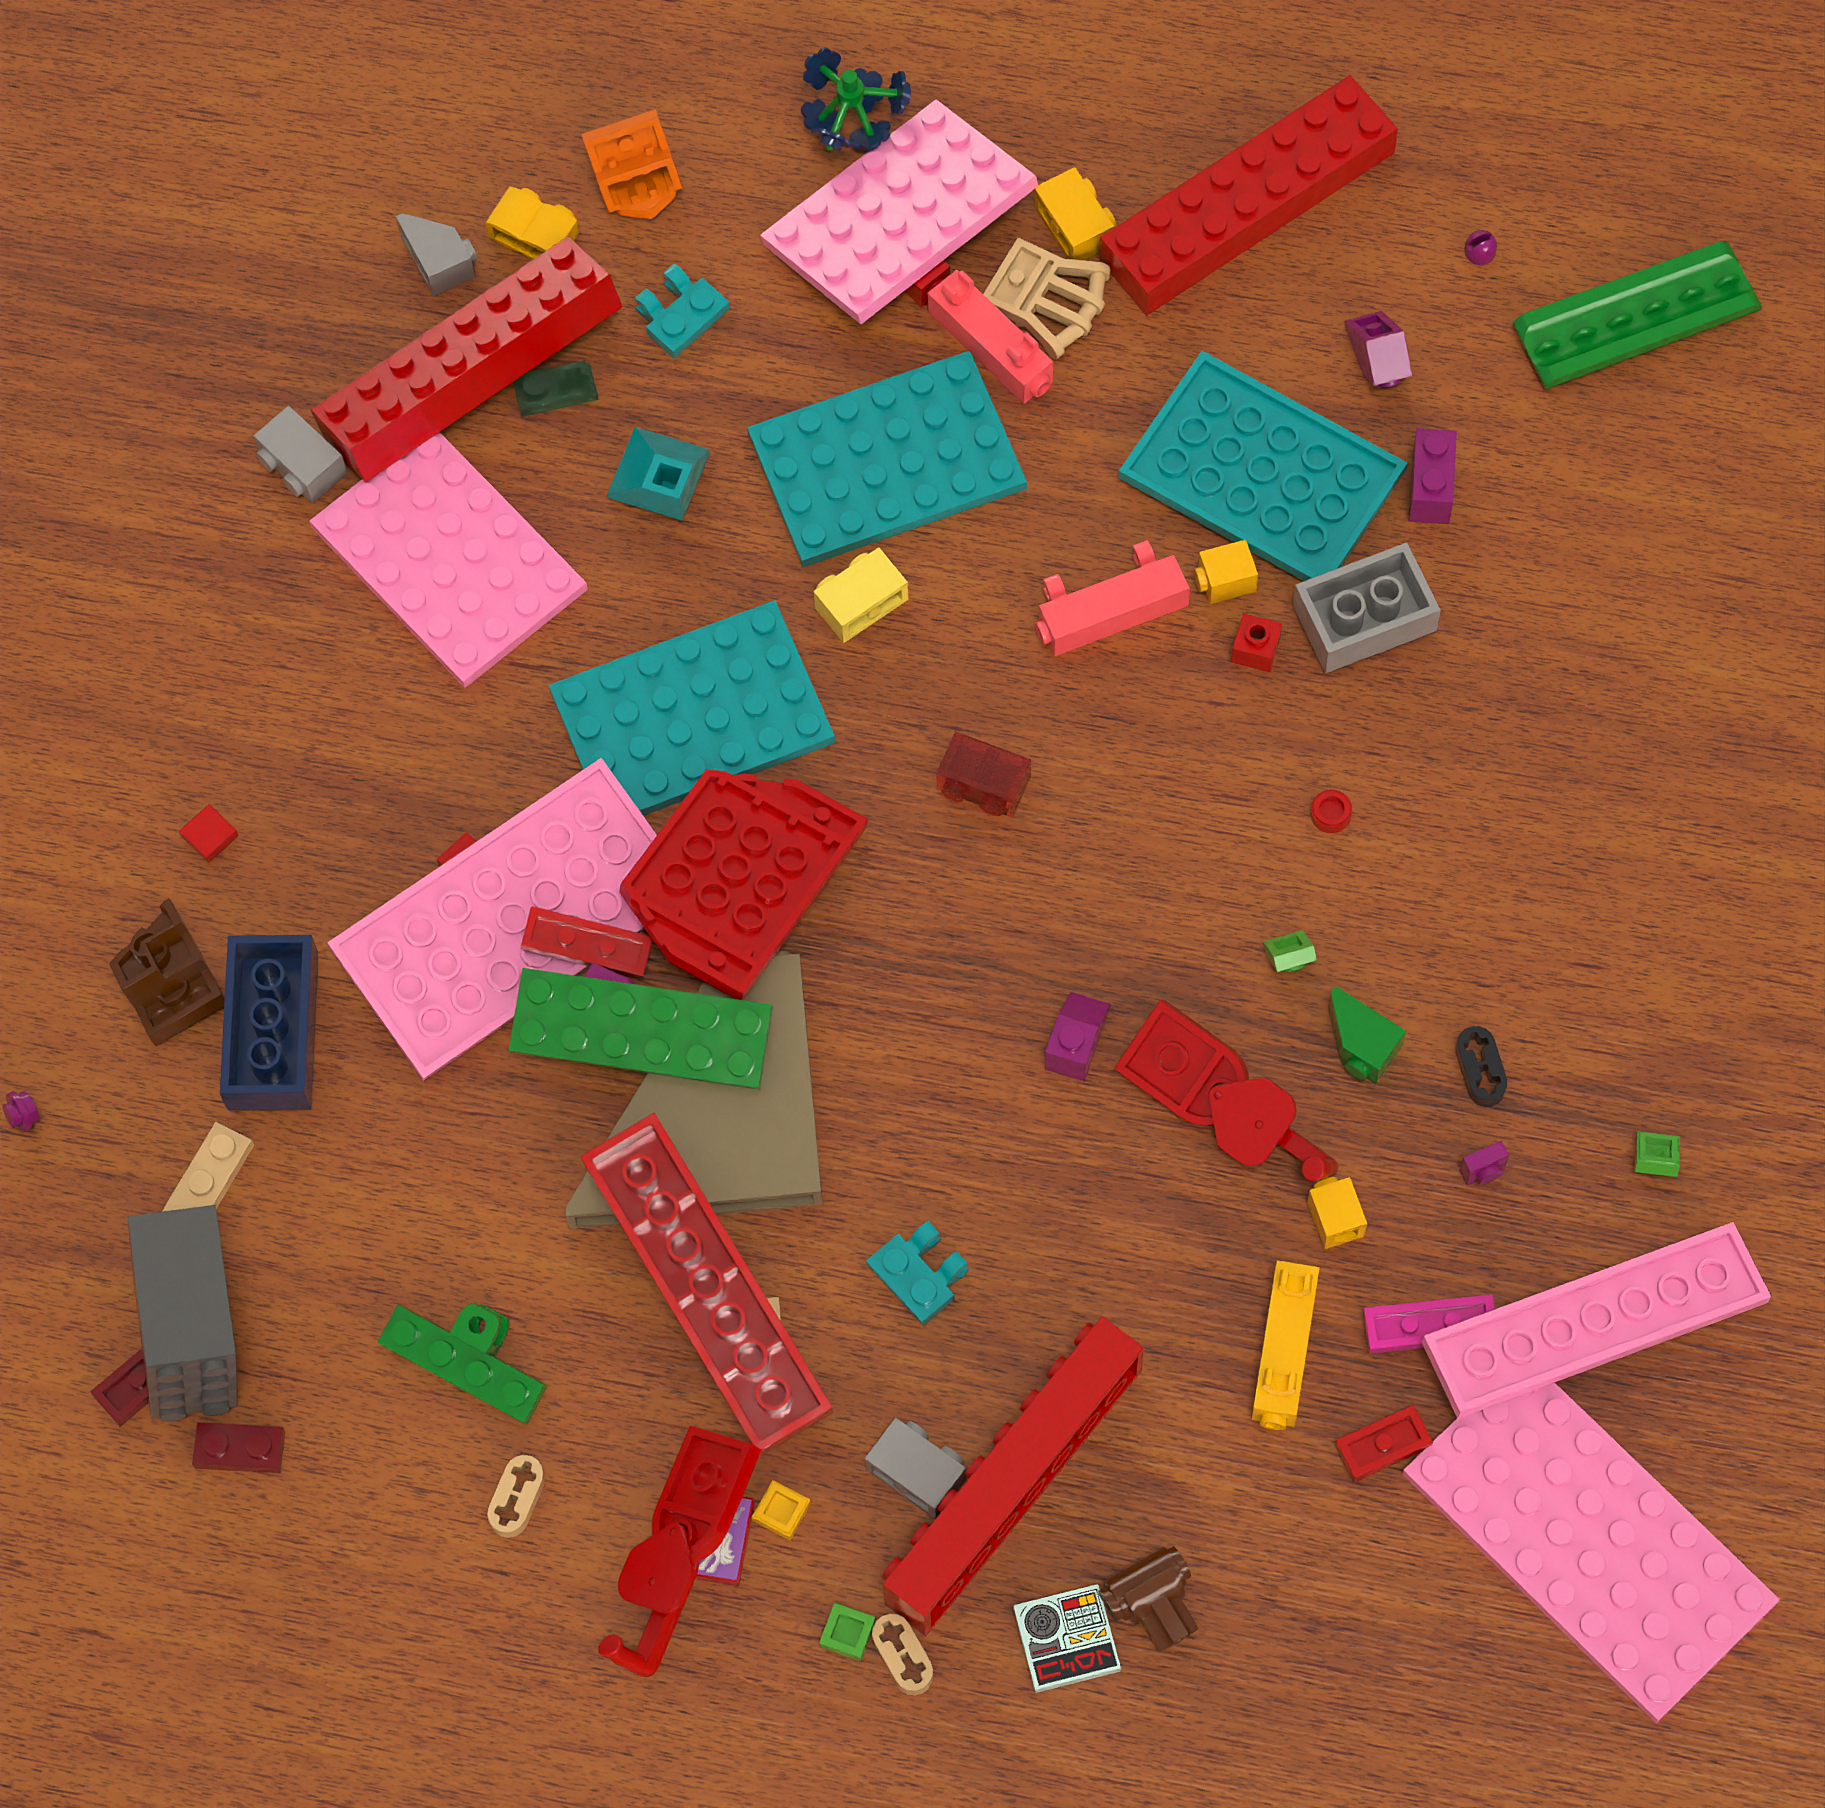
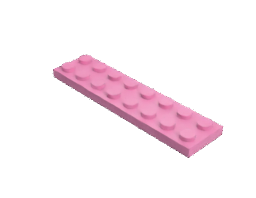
[1421,1222,1771,1418]

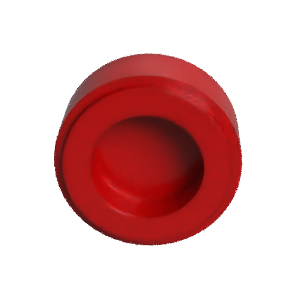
[1310,790,1352,833]

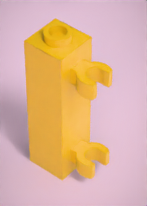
[1252,1260,1320,1430]

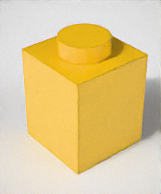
[1193,540,1258,604]
[1307,1177,1367,1249]

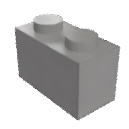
[253,406,347,504]
[865,1418,967,1519]

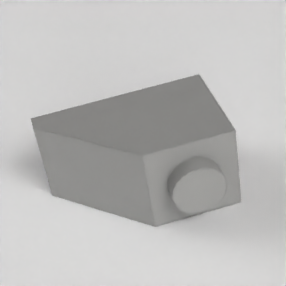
[395,213,477,296]

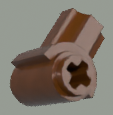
[1098,1546,1199,1653]

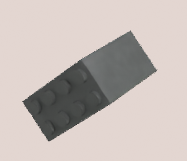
[127,1205,237,1422]

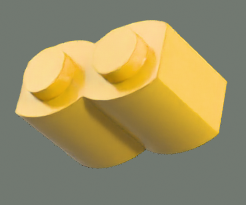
[486,187,579,260]

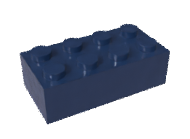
[220,935,318,1110]

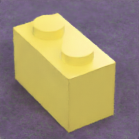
[814,547,909,643]

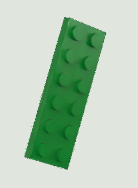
[508,968,773,1090]

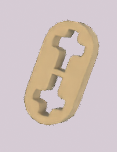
[487,1455,545,1538]
[872,1614,933,1695]

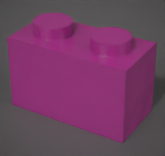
[1409,428,1457,524]

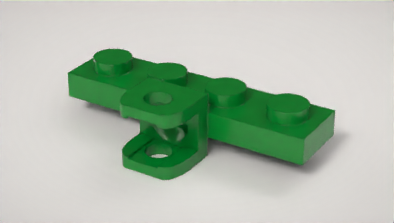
[377,1303,548,1424]

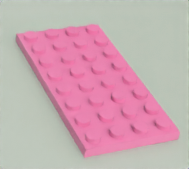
[327,758,657,1081]
[1402,1383,1780,1724]

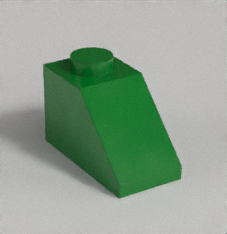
[1328,986,1406,1084]

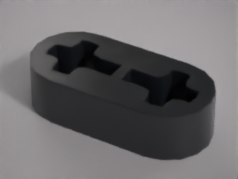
[1456,1026,1507,1107]

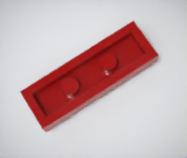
[520,906,652,979]

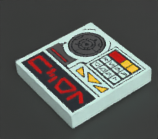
[1013,1584,1121,1693]

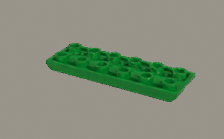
[1512,241,1762,389]

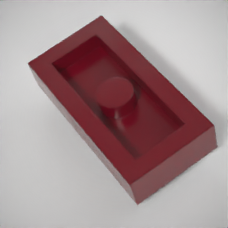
[90,1349,149,1427]
[192,1422,285,1473]

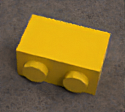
[1034,167,1117,261]

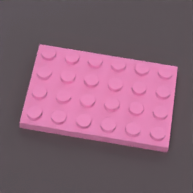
[760,100,1038,324]
[309,432,588,688]

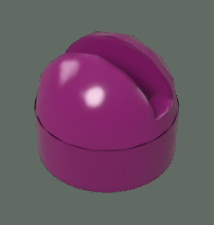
[1465,230,1497,265]

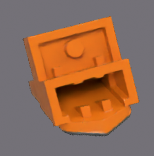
[582,109,682,220]

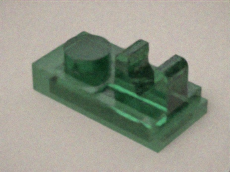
[513,360,599,417]

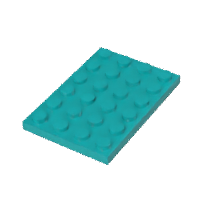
[747,350,1027,568]
[1118,351,1408,581]
[549,600,836,816]

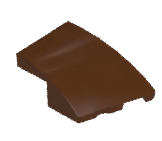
[109,898,225,1046]

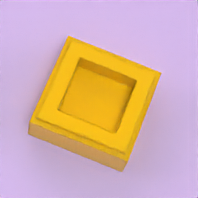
[752,1480,811,1541]

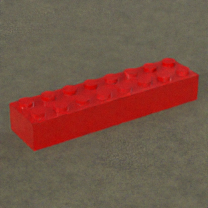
[1099,75,1398,316]
[311,237,622,482]
[580,1112,834,1457]
[882,1316,1144,1637]

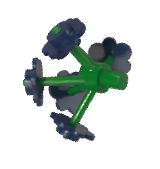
[800,47,911,151]

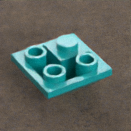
[607,427,710,520]

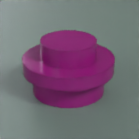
[2,1091,39,1132]

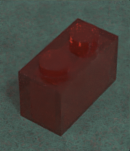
[936,731,1031,818]

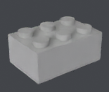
[1293,542,1441,674]

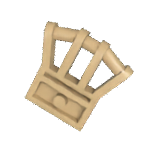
[983,238,1111,360]

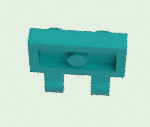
[635,263,730,359]
[866,1221,969,1326]

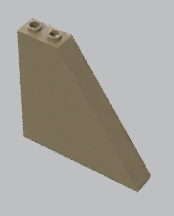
[565,951,823,1229]

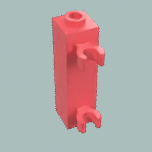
[928,269,1053,404]
[1035,540,1190,657]

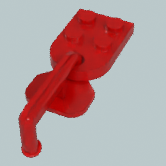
[1114,999,1339,1181]
[598,1425,762,1677]

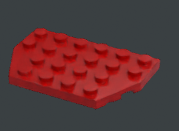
[619,769,868,1000]

